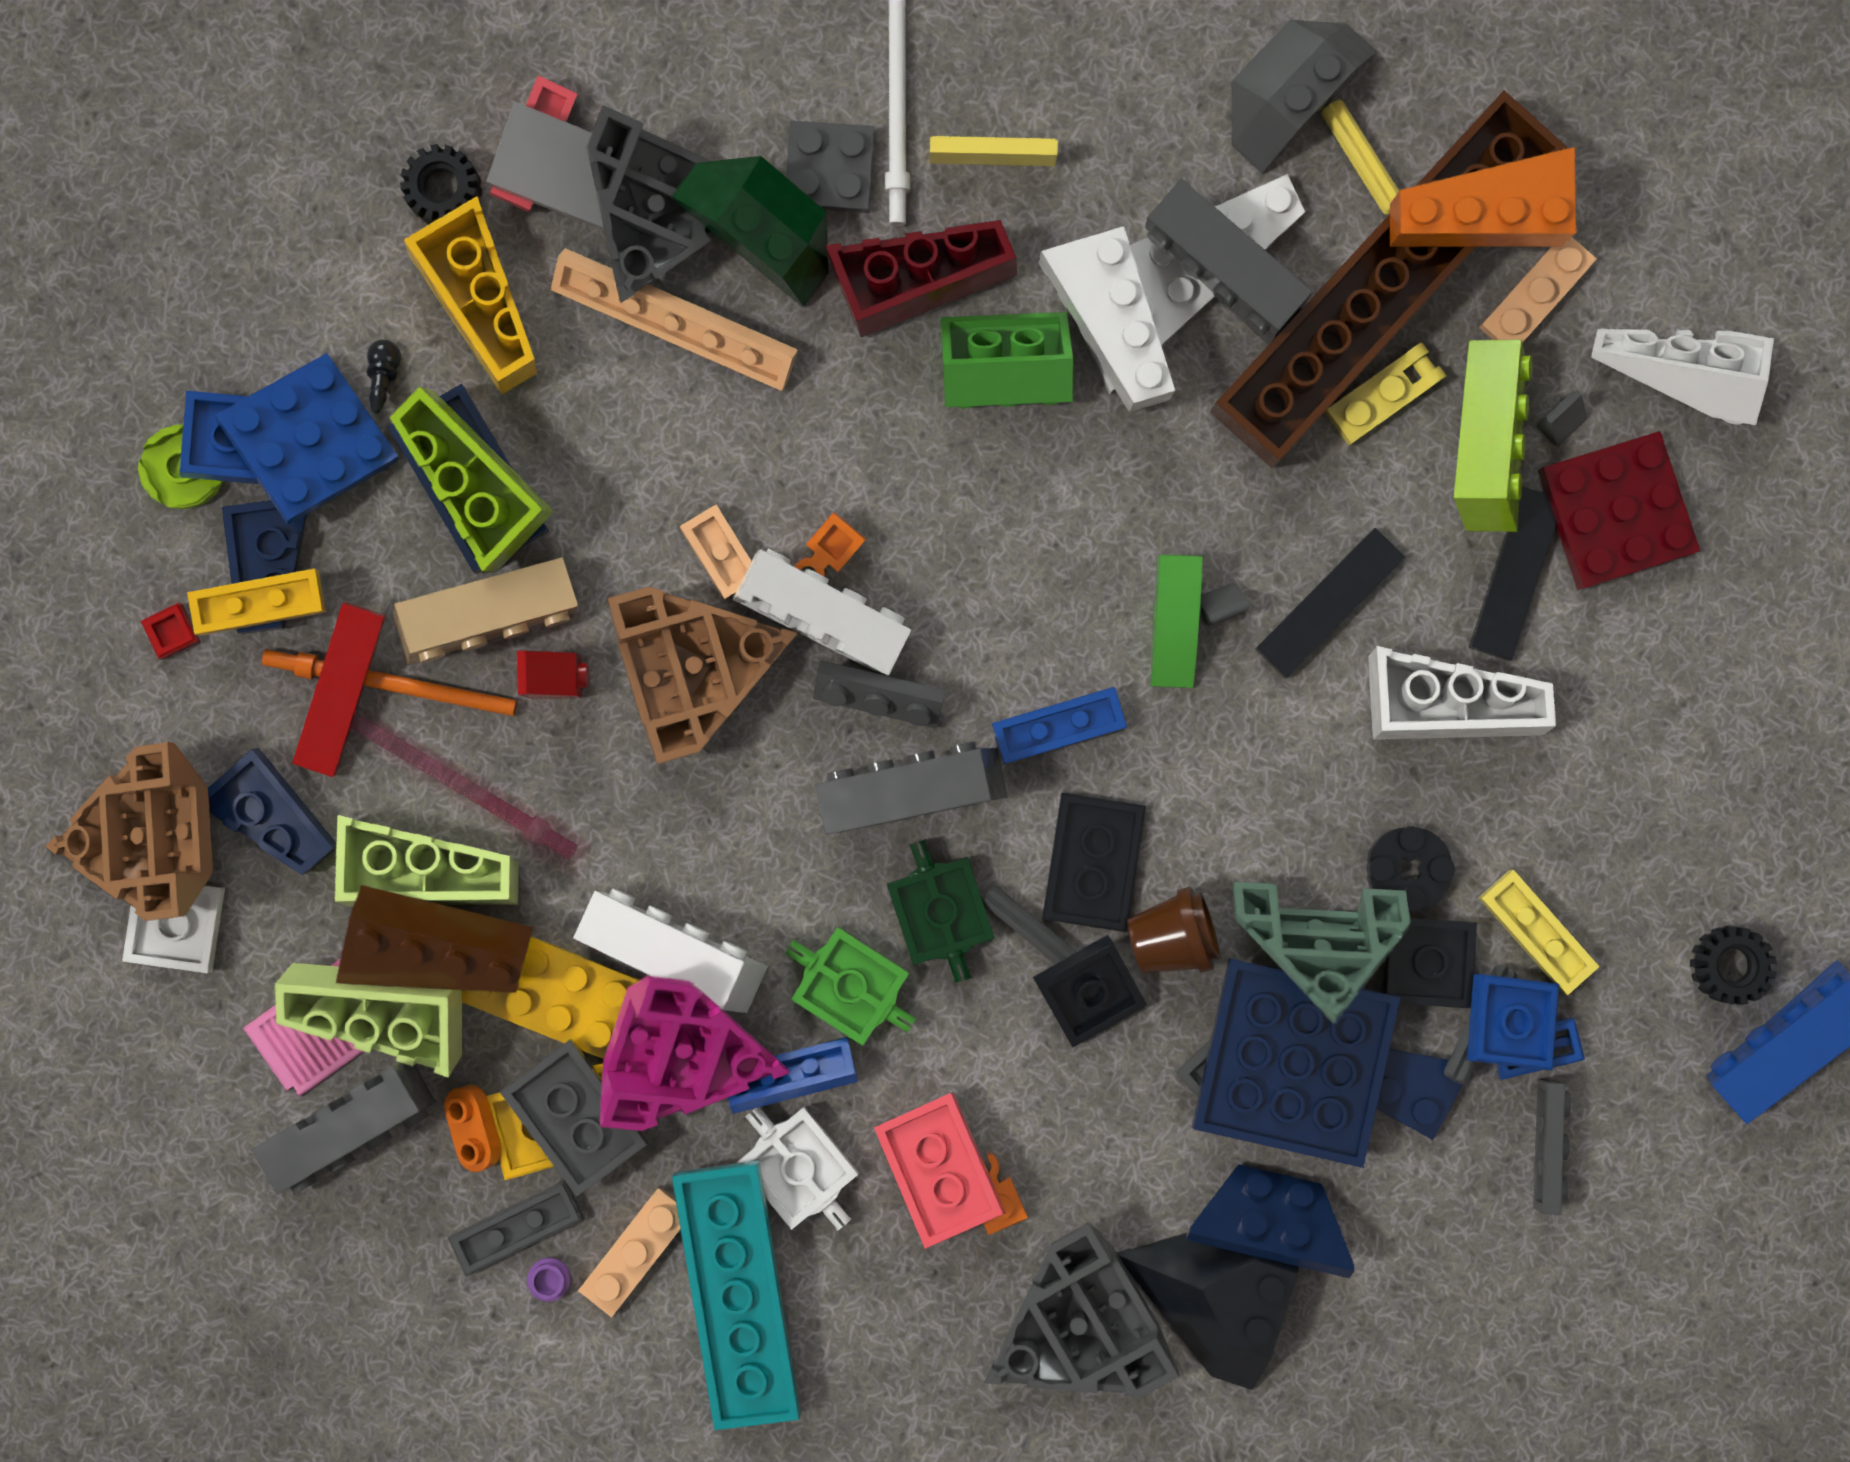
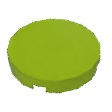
[138,424,223,510]

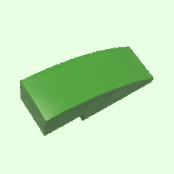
[1150,555,1203,688]

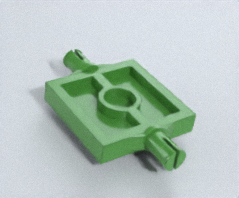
[784,927,916,1046]

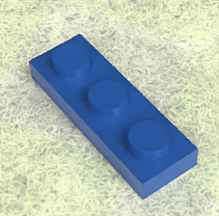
[992,687,1127,764]
[728,1037,858,1114]

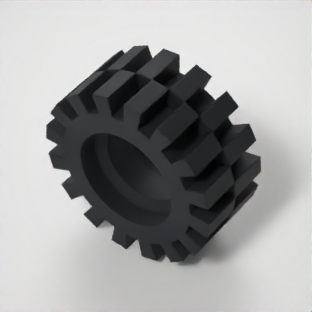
[400,144,482,224]
[1690,926,1777,1005]

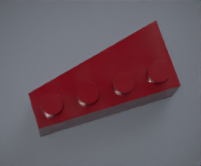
[826,220,1017,338]

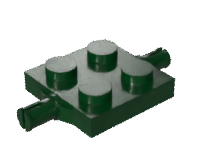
[886,839,995,983]

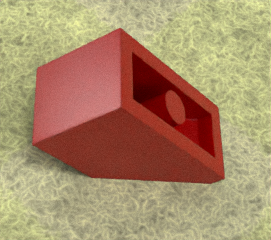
[517,651,590,700]

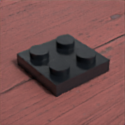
[1384,918,1477,1009]
[1033,935,1147,1047]

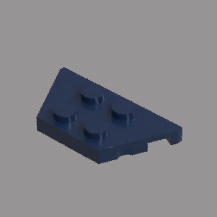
[1186,1164,1355,1278]

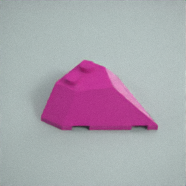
[600,976,789,1131]

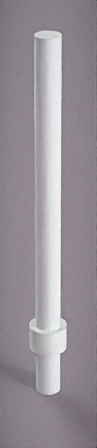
[885,0,910,226]

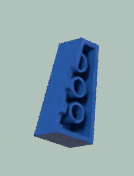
[1707,960,1850,1125]

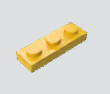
[187,568,326,636]

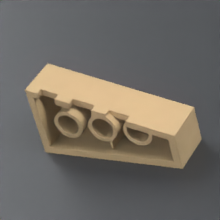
[393,557,578,665]

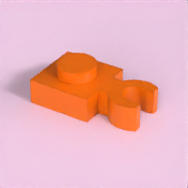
[794,511,866,577]
[984,1152,1028,1235]

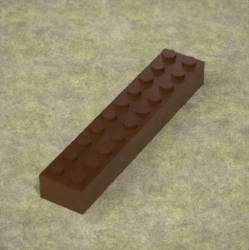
[1210,90,1567,468]

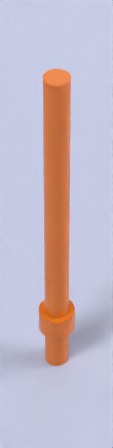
[262,649,517,717]

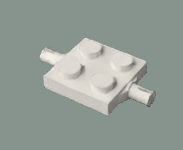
[737,1106,859,1231]

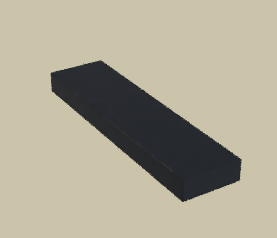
[1468,486,1557,661]
[1255,528,1405,678]

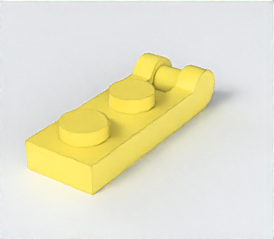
[1325,342,1447,446]

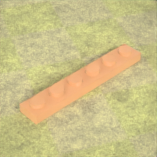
[551,248,798,391]

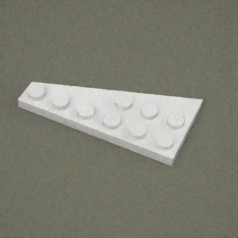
[1077,174,1305,395]

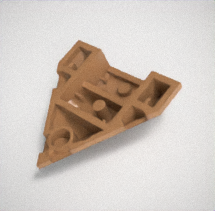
[607,586,798,765]
[45,742,213,921]

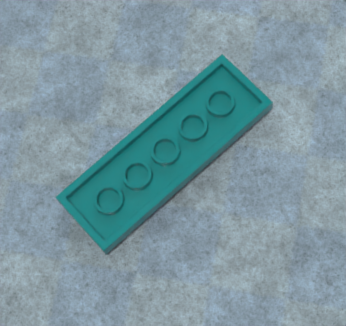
[672,1160,801,1431]

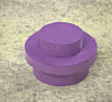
[527,1257,571,1302]

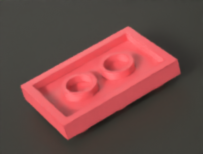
[874,1092,1006,1249]

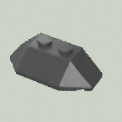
[1231,20,1377,174]

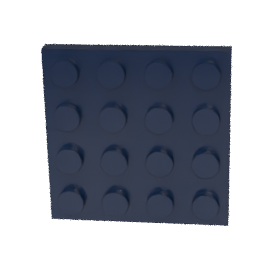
[1192,958,1401,1168]

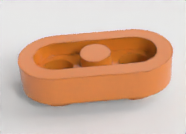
[444,1084,501,1172]

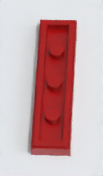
[292,601,387,777]

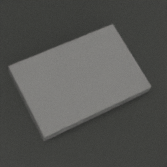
[485,101,604,231]

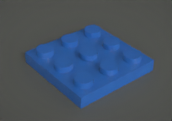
[215,353,398,525]

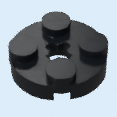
[1366,826,1455,912]

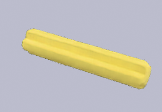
[1322,99,1399,215]

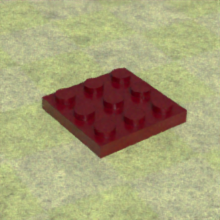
[1537,431,1700,591]

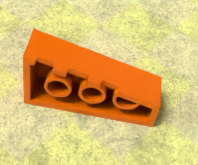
[1390,147,1576,247]

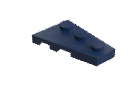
[222,500,307,634]
[1376,1048,1463,1140]

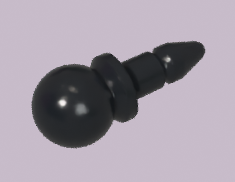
[366,339,401,414]

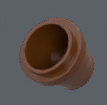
[1127,886,1220,974]

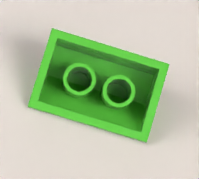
[941,312,1073,409]

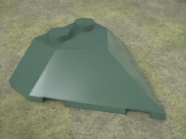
[1233,882,1411,1023]

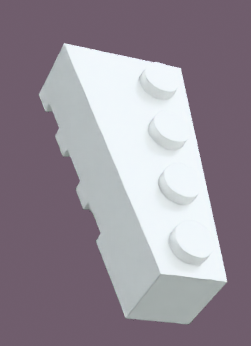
[1039,226,1175,412]
[732,549,911,676]
[1369,646,1556,740]
[573,888,768,1013]

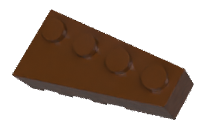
[336,885,533,993]

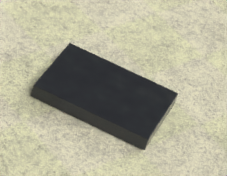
[1042,793,1146,932]

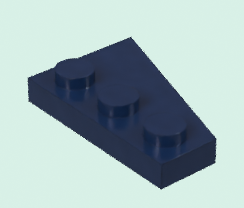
[208,748,337,875]

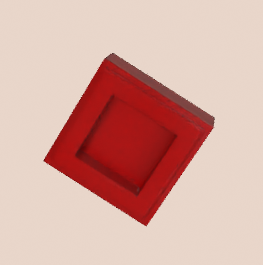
[140,603,201,660]

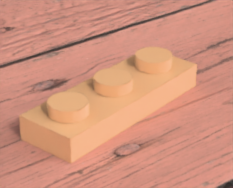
[1479,237,1597,343]
[578,1186,681,1318]

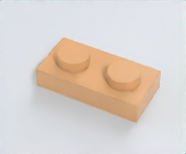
[680,505,751,601]

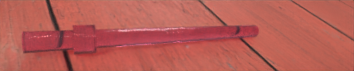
[351,715,578,860]

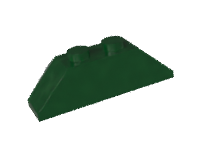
[671,156,829,307]

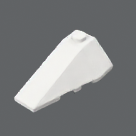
[1591,329,1774,425]

